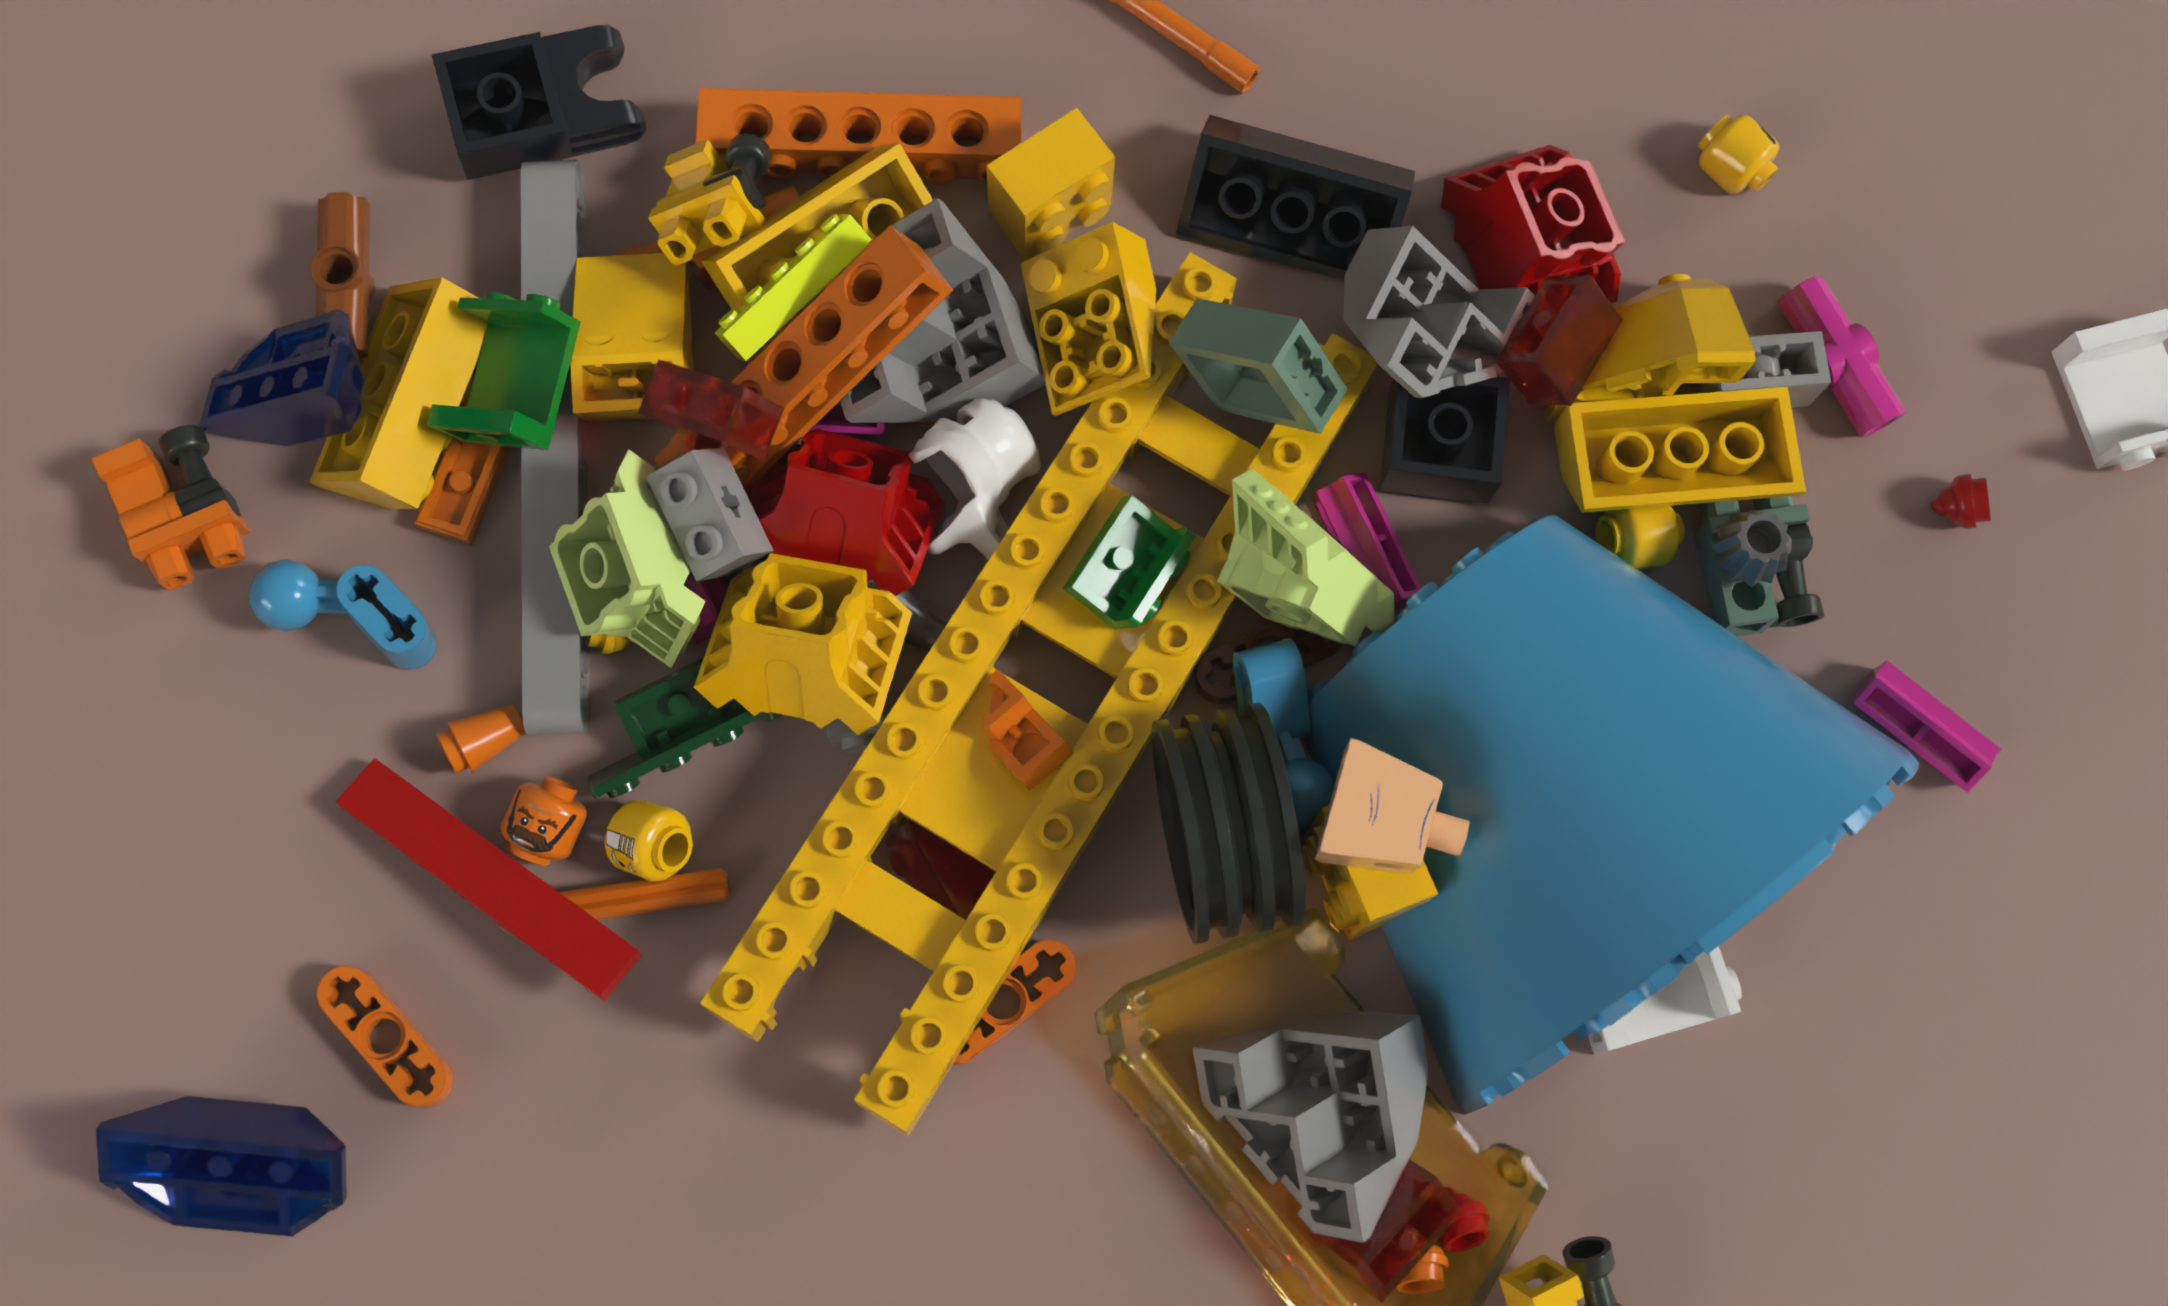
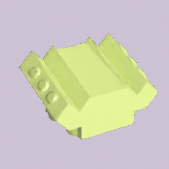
[549,449,706,668]
[1217,468,1394,646]

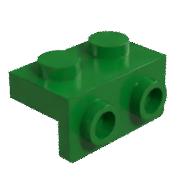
[1062,495,1196,629]

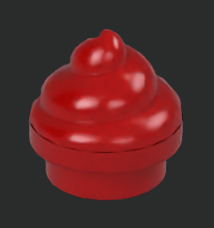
[1930,474,1991,529]
[1430,1186,1490,1253]

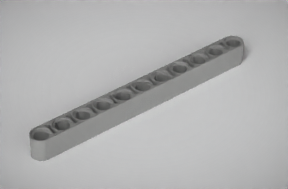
[521,160,590,736]

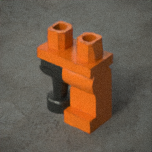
[91,425,250,591]

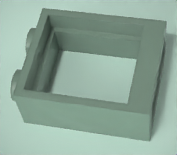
[1168,298,1348,434]

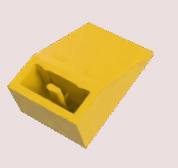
[1020,221,1156,416]
[570,253,696,422]
[1301,806,1438,941]

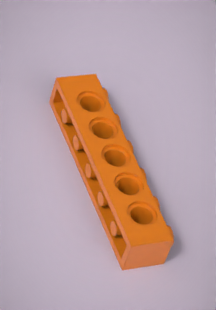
[696,88,1022,183]
[654,225,953,492]

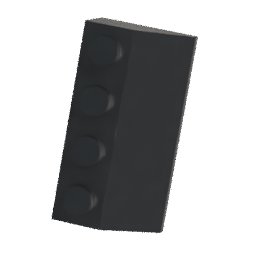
[1176,115,1415,281]

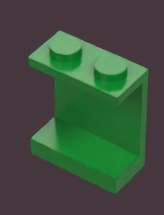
[427,292,581,450]

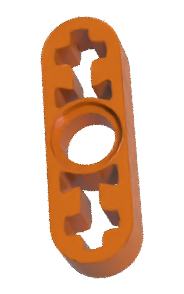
[952,940,1076,1066]
[317,966,453,1108]

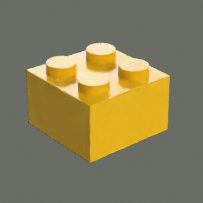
[986,107,1115,261]

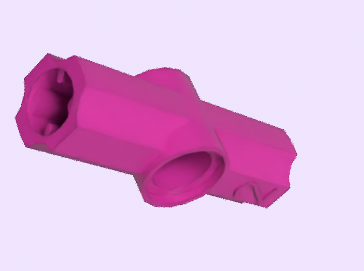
[1777,276,1906,438]

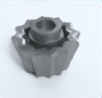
[1711,510,1792,587]

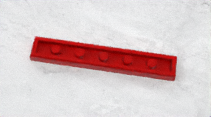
[335,758,642,1003]

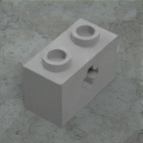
[1698,331,1831,408]
[646,448,774,582]

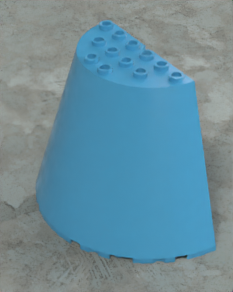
[1304,514,1919,1115]

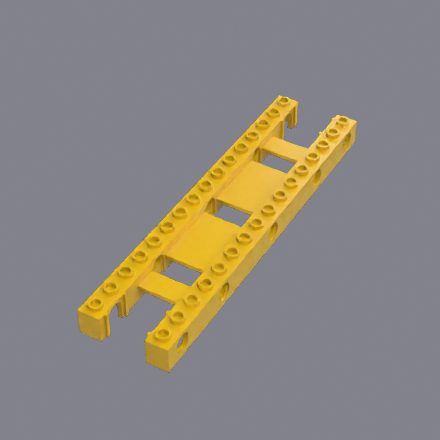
[700,252,1378,1137]

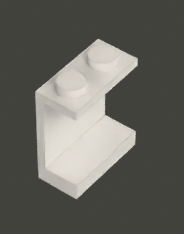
[2051,308,2168,471]
[1588,946,1742,1055]

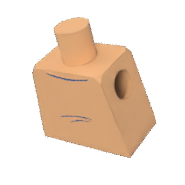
[1313,738,1469,873]

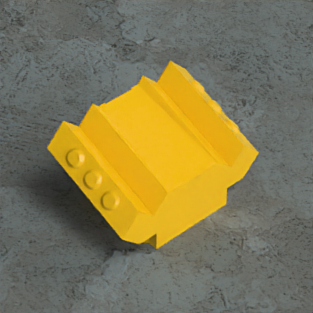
[693,553,912,735]

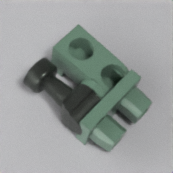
[1694,496,1825,636]

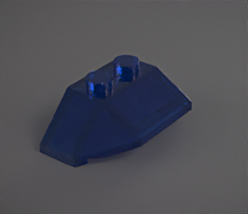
[199,310,364,446]
[96,1096,347,1237]

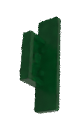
[587,657,783,798]

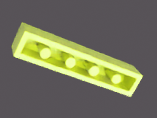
[715,214,872,361]

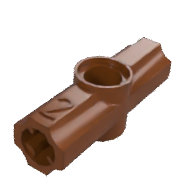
[310,192,375,364]

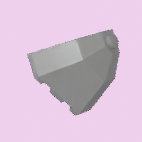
[840,198,1045,423]
[1343,226,1559,398]
[1192,1011,1429,1243]

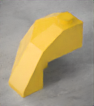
[1544,274,1756,423]

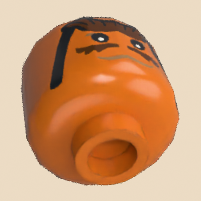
[500,776,587,866]

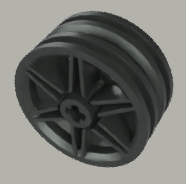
[1152,702,1306,944]

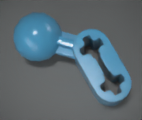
[248,559,437,670]
[1233,638,1335,830]

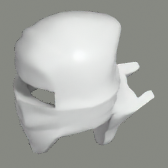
[908,398,1041,560]

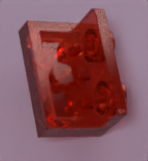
[885,819,996,920]

